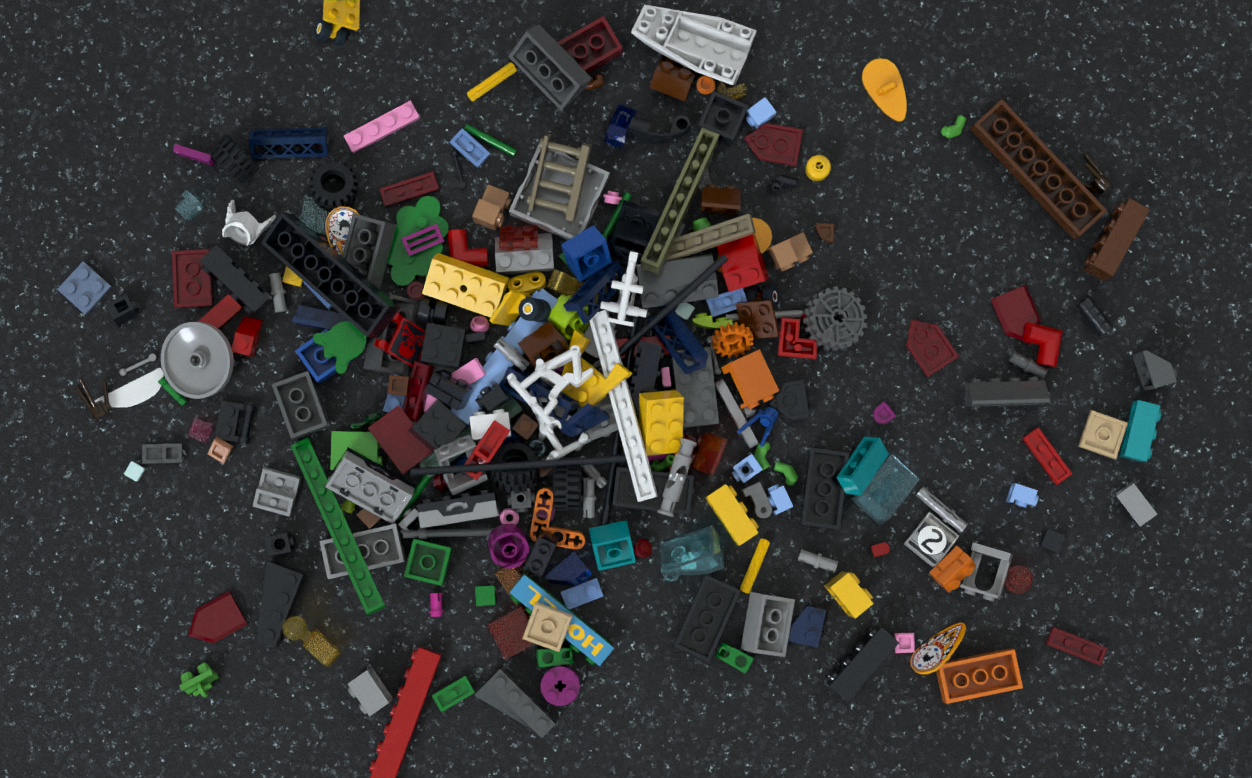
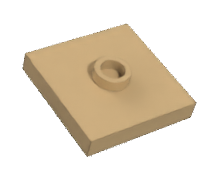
[1078,410,1128,459]
[522,602,573,652]

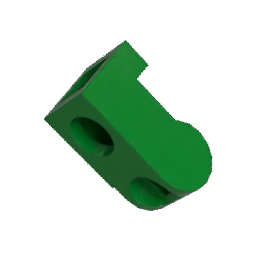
[715,642,754,674]
[536,647,573,667]

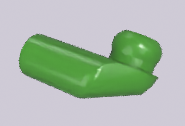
[941,116,966,138]
[754,441,770,471]
[650,454,674,472]
[774,461,798,486]

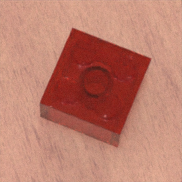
[487,606,535,660]

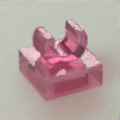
[187,418,214,443]

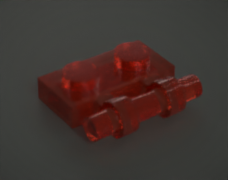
[499,225,539,251]

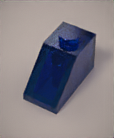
[604,105,636,148]
[544,552,592,586]

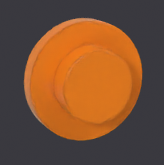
[696,75,715,95]

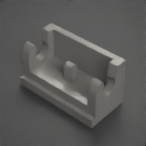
[1116,482,1157,527]

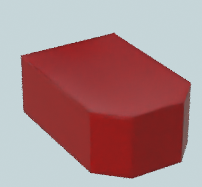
[870,542,890,557]

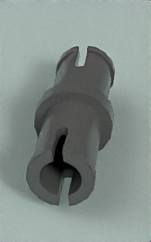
[1008,351,1048,380]

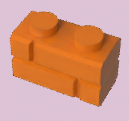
[929,546,976,593]

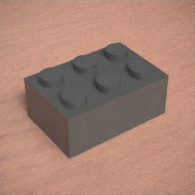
[272,371,331,440]

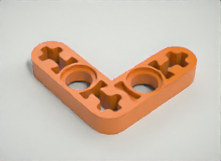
[530,487,586,549]

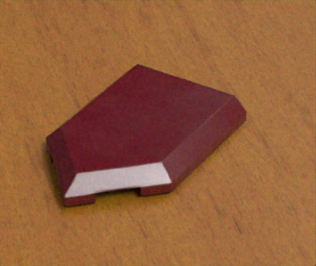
[744,123,803,167]
[991,285,1041,345]
[906,319,959,378]
[188,590,248,643]

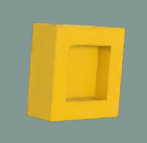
[282,266,303,287]

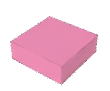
[661,367,671,388]
[894,633,915,653]

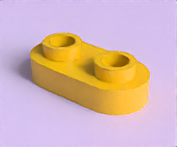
[508,271,546,294]

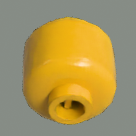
[805,155,831,181]

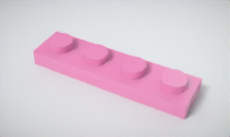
[344,100,420,154]

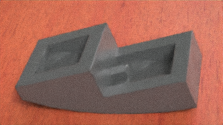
[142,444,182,464]

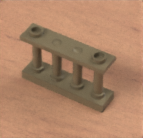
[527,134,592,222]

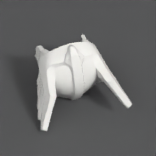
[222,200,277,246]

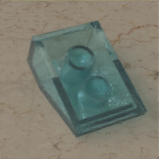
[852,454,920,525]
[660,526,724,575]

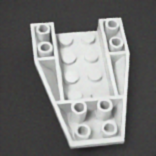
[631,5,757,85]

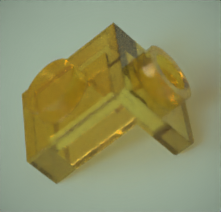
[716,80,747,101]

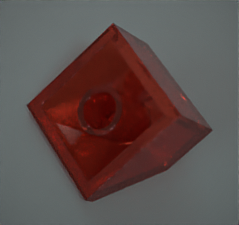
[691,432,728,477]

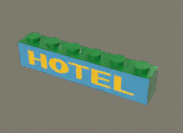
[509,573,614,666]

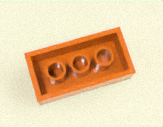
[936,648,1023,704]

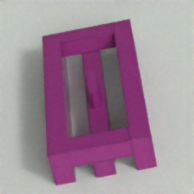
[173,144,215,166]
[401,224,444,256]

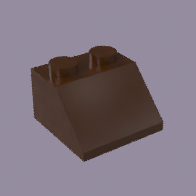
[700,184,741,216]
[518,321,569,368]

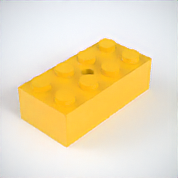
[422,253,510,318]

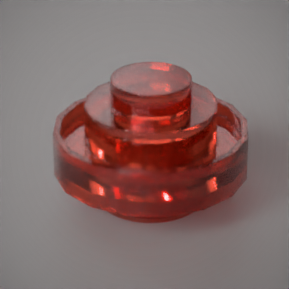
[1004,565,1033,594]

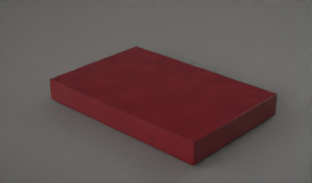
[172,249,213,308]
[367,405,432,475]

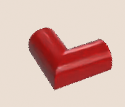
[448,229,489,268]
[778,317,817,359]
[1023,322,1063,368]

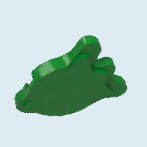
[313,321,367,374]

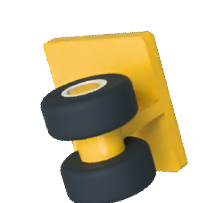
[315,0,360,45]
[489,290,551,326]

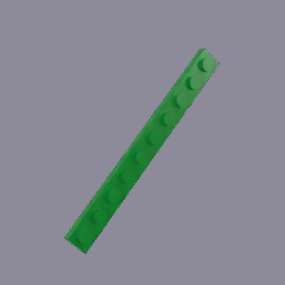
[291,437,386,615]

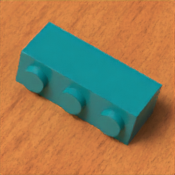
[1119,400,1161,462]
[837,436,889,495]

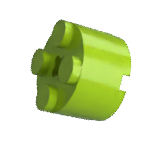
[547,294,590,340]

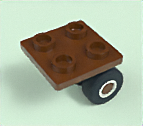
[736,285,779,339]

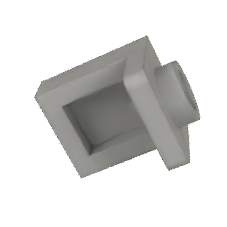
[398,508,419,534]

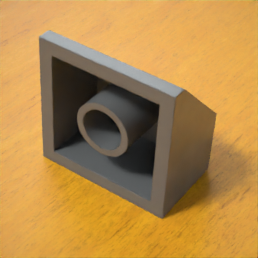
[1132,350,1177,391]

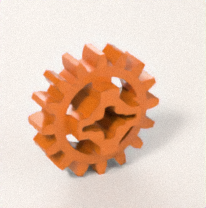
[712,322,754,358]

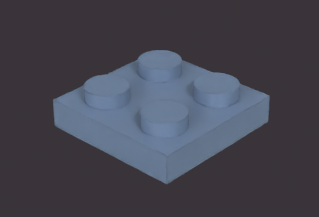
[57,261,113,315]

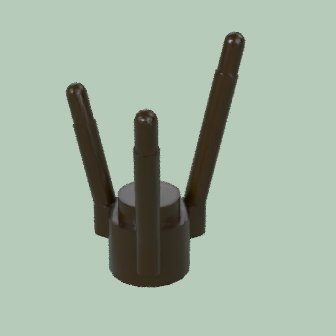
[1078,153,1111,194]
[75,377,111,419]

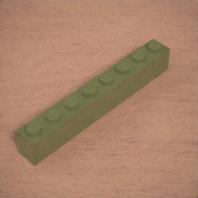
[641,127,720,275]

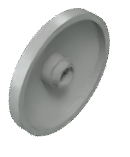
[161,321,234,399]

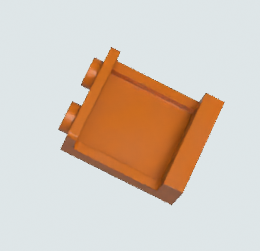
[721,349,779,409]

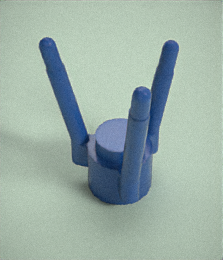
[737,407,779,447]

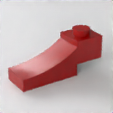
[464,420,510,481]

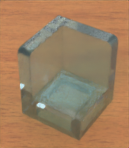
[175,190,205,222]

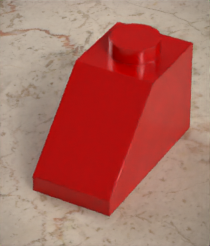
[232,316,263,358]

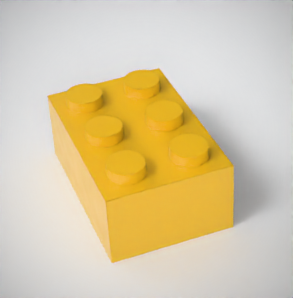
[639,390,684,456]
[705,484,759,546]
[824,571,874,618]

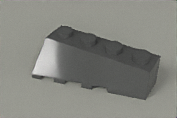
[474,667,556,738]

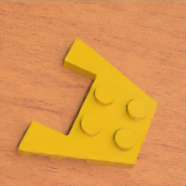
[562,330,632,407]

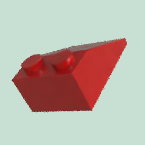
[717,234,769,292]

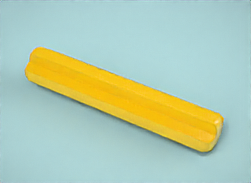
[467,62,517,101]
[740,538,770,594]

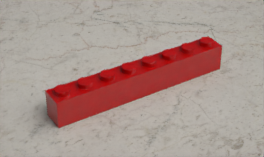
[369,646,442,778]

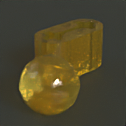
[547,269,609,304]
[283,616,342,668]

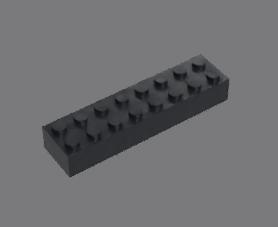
[261,212,400,338]

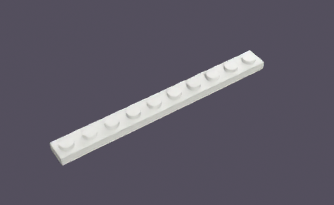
[590,310,658,502]

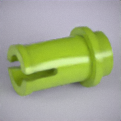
[341,499,356,514]

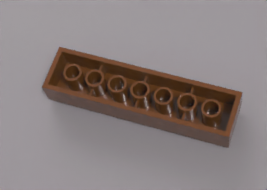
[970,99,1107,240]

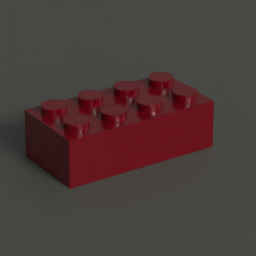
[557,16,623,74]

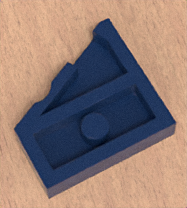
[561,403,610,437]
[788,606,826,648]

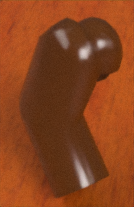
[584,74,605,90]

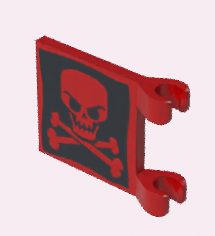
[374,312,426,368]

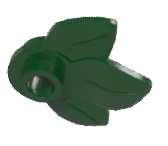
[348,413,382,429]

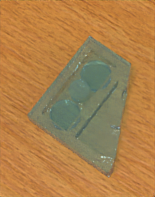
[301,194,331,235]

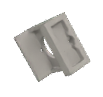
[434,435,488,495]
[960,543,1013,602]

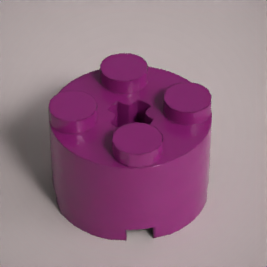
[488,523,529,569]
[541,665,580,706]

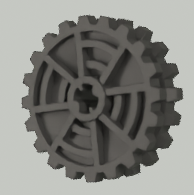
[803,286,867,351]

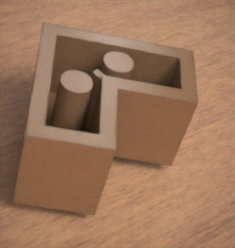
[472,185,512,231]
[767,232,813,271]

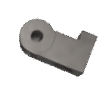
[741,482,772,518]

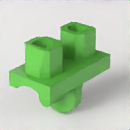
[179,663,219,698]

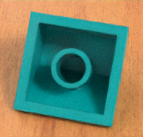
[589,520,636,571]

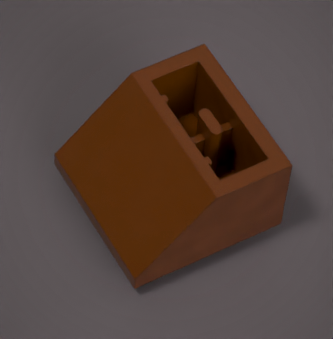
[650,55,697,101]

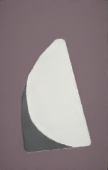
[95,368,168,407]

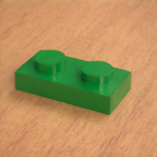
[432,675,475,712]

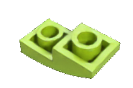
[692,313,733,330]

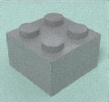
[348,668,394,717]

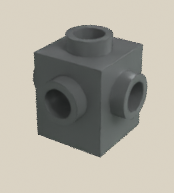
[507,488,535,513]

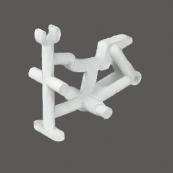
[600,251,647,327]
[507,345,594,436]
[529,385,611,460]

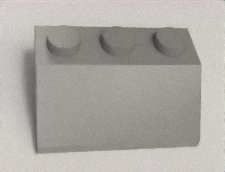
[495,233,555,275]
[741,592,795,657]

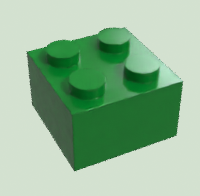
[404,539,453,586]

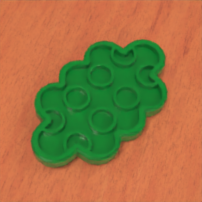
[387,196,449,287]

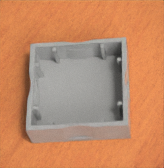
[509,143,610,240]

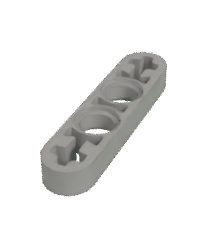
[714,379,758,448]

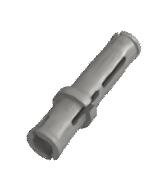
[915,486,968,533]

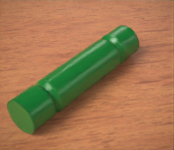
[158,377,188,406]

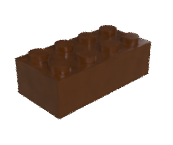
[1084,198,1150,281]

